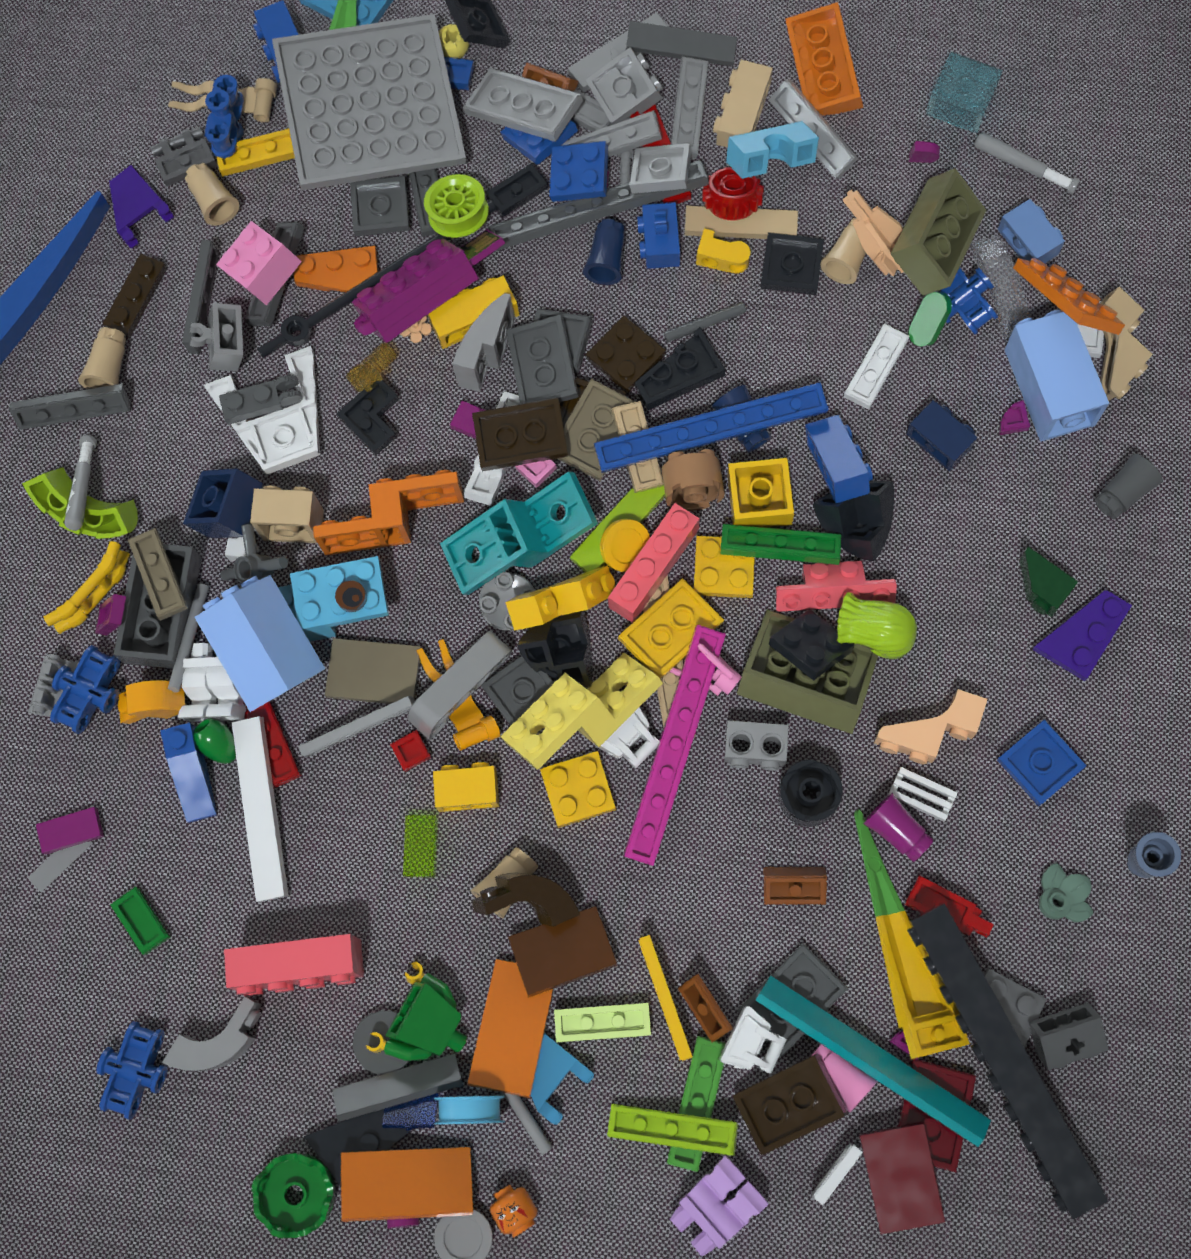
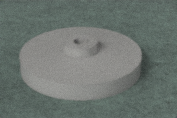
[434,1209,493,1259]

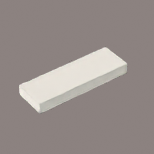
[844,324,910,410]

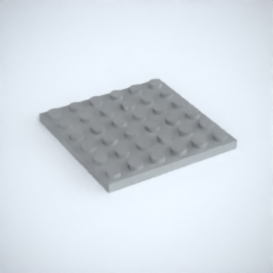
[272,14,466,191]

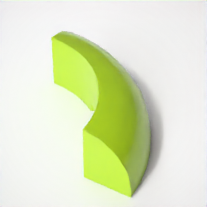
[22,467,138,539]

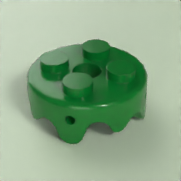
[251,1153,335,1238]

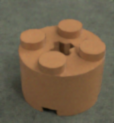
[662,449,725,511]

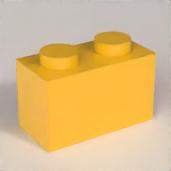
[433,762,499,812]

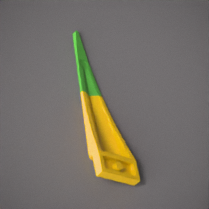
[854,810,970,1059]

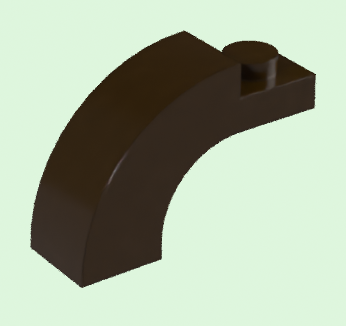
[471,873,580,927]

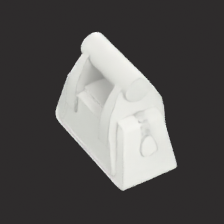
[595,707,659,769]
[719,1006,787,1074]

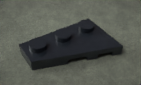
[635,327,725,410]
[304,1103,419,1187]

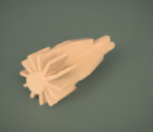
[843,190,904,276]

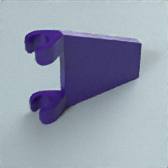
[109,165,174,249]

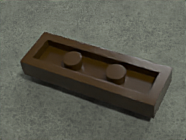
[102,254,167,338]

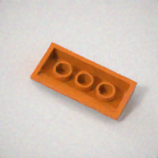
[785,2,863,116]

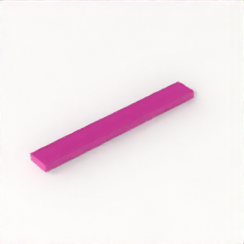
[623,625,726,866]

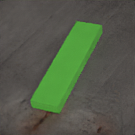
[667,1036,726,1172]

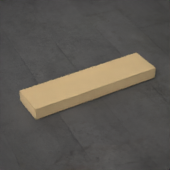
[685,206,798,239]

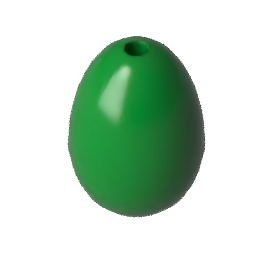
[193,718,236,764]

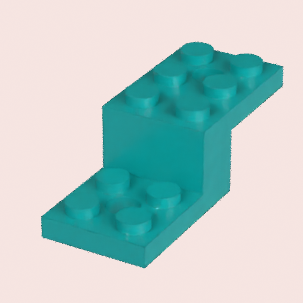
[440,471,598,595]

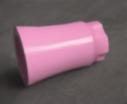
[810,1044,878,1113]

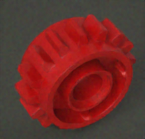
[702,167,764,220]

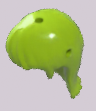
[837,592,917,659]

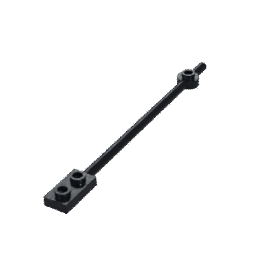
[257,164,547,358]

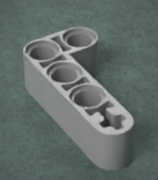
[407,631,512,740]

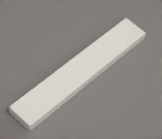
[232,716,289,902]

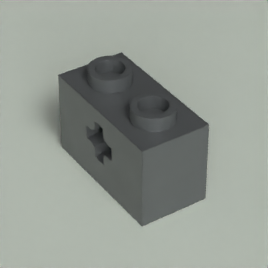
[1028,1002,1109,1071]

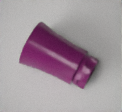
[863,792,933,862]

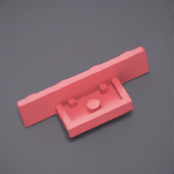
[776,561,897,612]

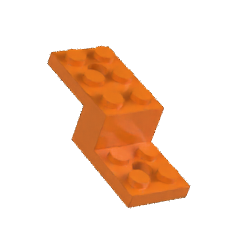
[313,470,465,556]

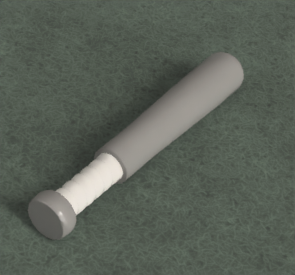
[975,132,1080,195]
[64,435,97,531]

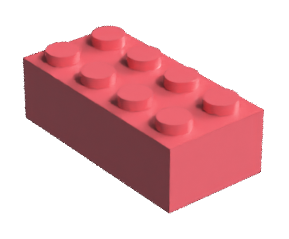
[224,934,364,997]

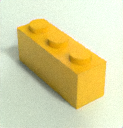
[427,275,520,349]

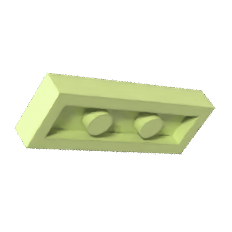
[554,1003,651,1043]

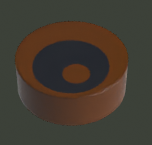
[335,580,367,612]

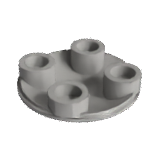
[479,572,536,631]

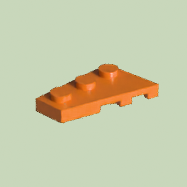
[294,246,378,292]

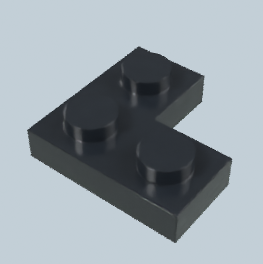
[336,376,399,456]

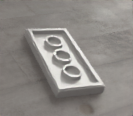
[463,68,583,142]

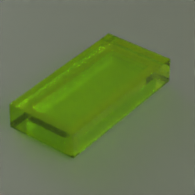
[403,815,437,878]

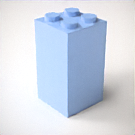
[1005,310,1109,442]
[194,575,325,712]

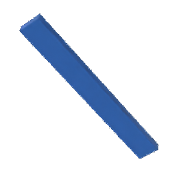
[594,382,829,473]

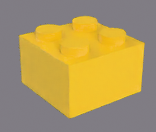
[727,458,794,528]

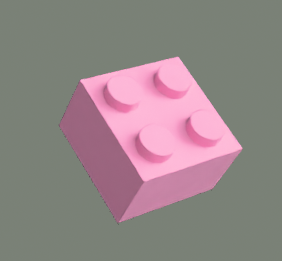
[216,221,302,305]

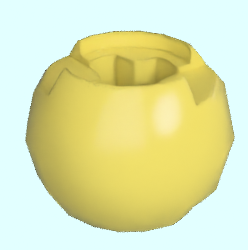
[439,24,470,59]

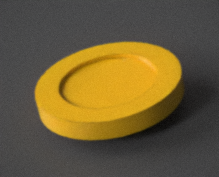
[600,519,650,572]

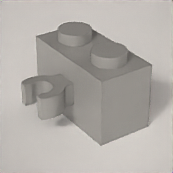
[189,303,243,372]

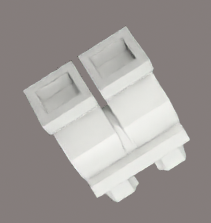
[178,643,246,722]

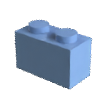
[998,199,1065,263]

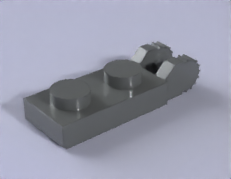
[219,374,302,425]

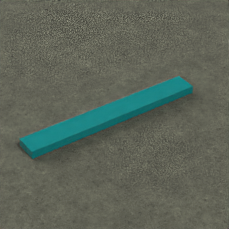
[756,976,991,1147]

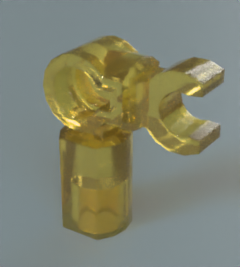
[346,343,397,392]

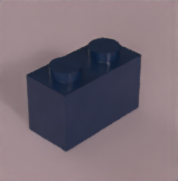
[906,400,978,472]

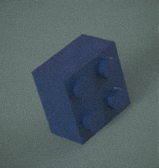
[183,468,263,538]

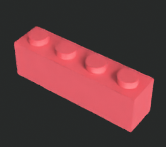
[608,503,700,623]

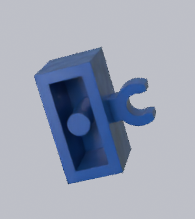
[637,202,680,269]

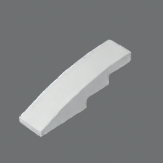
[464,391,520,506]

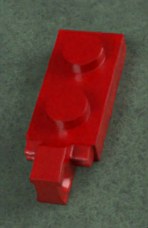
[905,876,994,938]

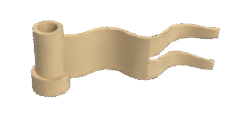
[168,78,277,122]

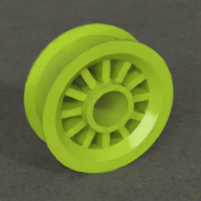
[424,174,489,238]

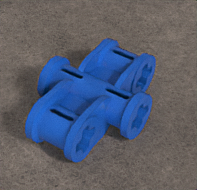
[205,75,244,158]
[940,267,998,335]
[50,645,120,734]
[96,1021,168,1120]

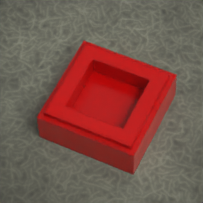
[390,730,431,772]

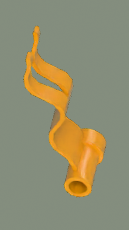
[416,639,500,751]

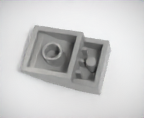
[452,293,515,392]

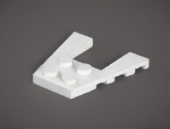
[204,346,320,475]

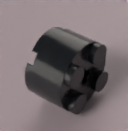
[778,760,843,827]

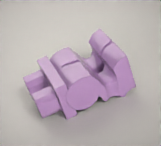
[670,1154,769,1256]

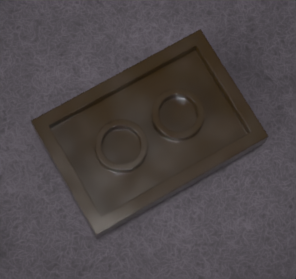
[472,398,568,472]
[732,1053,848,1156]

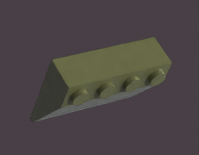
[737,610,878,734]

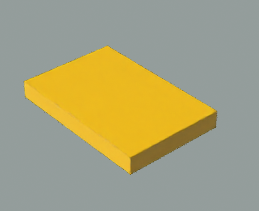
[618,578,724,680]

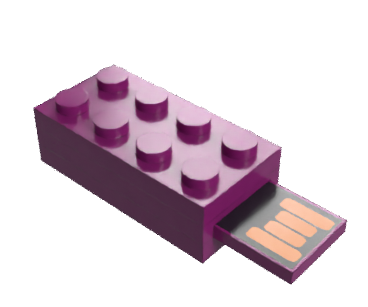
[352,229,505,343]

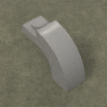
[162,996,262,1071]

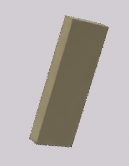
[128,528,188,621]

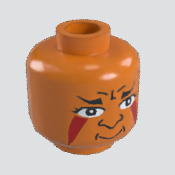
[490,1185,538,1238]

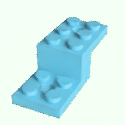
[278,556,389,642]

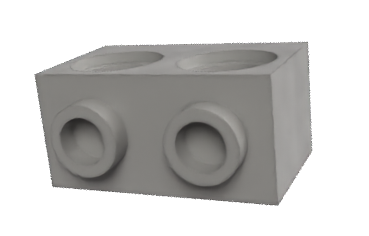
[724,721,789,771]

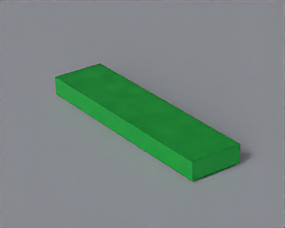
[720,524,841,565]

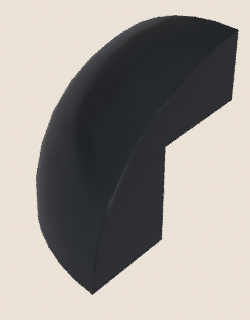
[813,481,894,562]
[517,611,593,687]

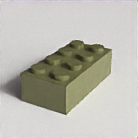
[891,168,986,296]

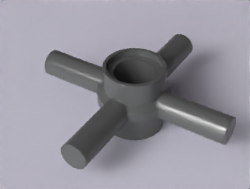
[220,524,288,583]

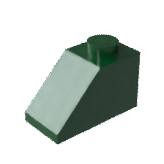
[1019,547,1078,617]

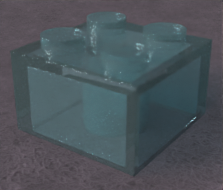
[926,52,1003,134]

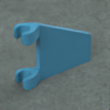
[531,1033,594,1125]

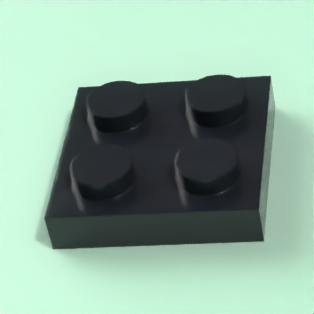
[445,0,510,49]
[760,233,824,295]
[769,609,855,681]

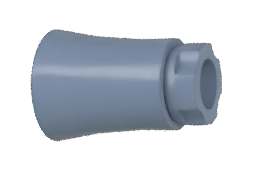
[1127,832,1181,878]

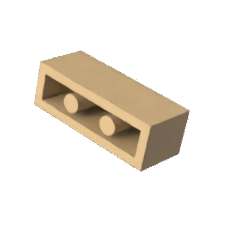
[713,59,773,148]

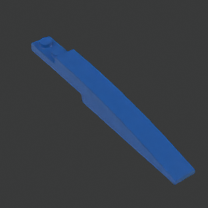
[0,190,110,365]

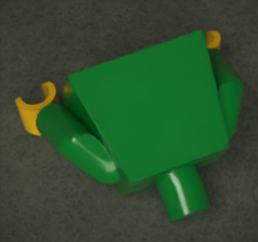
[366,962,467,1061]

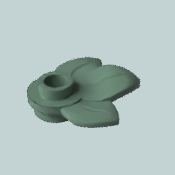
[1039,863,1093,922]

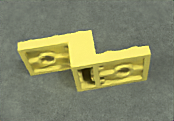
[500,653,663,770]

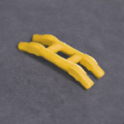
[43,541,130,634]

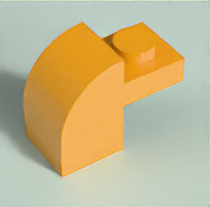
[118,680,185,724]

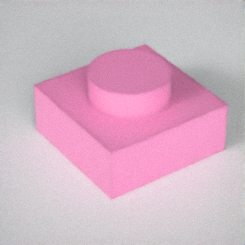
[515,460,557,488]

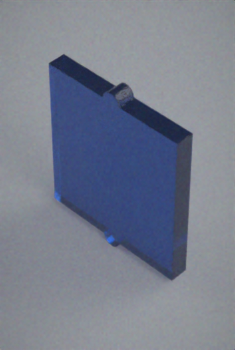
[382,1093,439,1131]

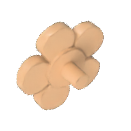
[400,316,432,343]

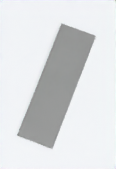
[28,841,93,892]

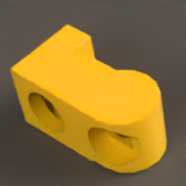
[696,228,750,274]

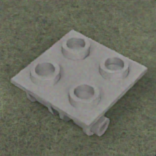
[28,654,79,718]

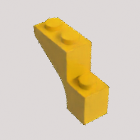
[505,565,615,631]

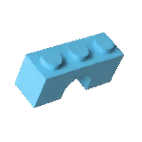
[726,121,819,179]

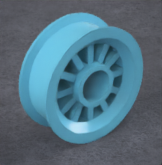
[434,1096,505,1124]

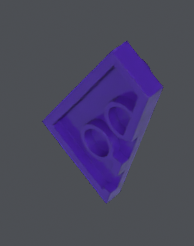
[1032,590,1132,681]

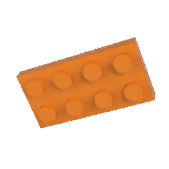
[1013,258,1125,335]

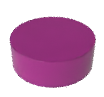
[387,1218,420,1229]

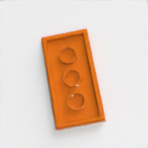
[467,959,554,1098]
[341,1147,473,1222]

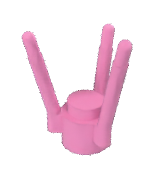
[670,644,742,696]

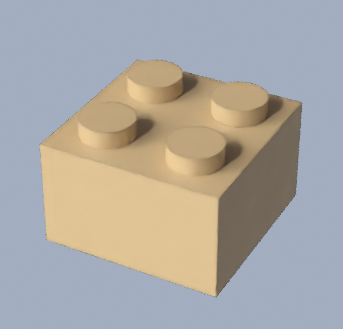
[250,486,324,543]

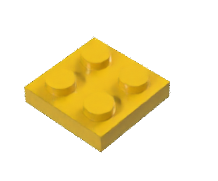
[694,536,755,598]
[540,751,616,828]

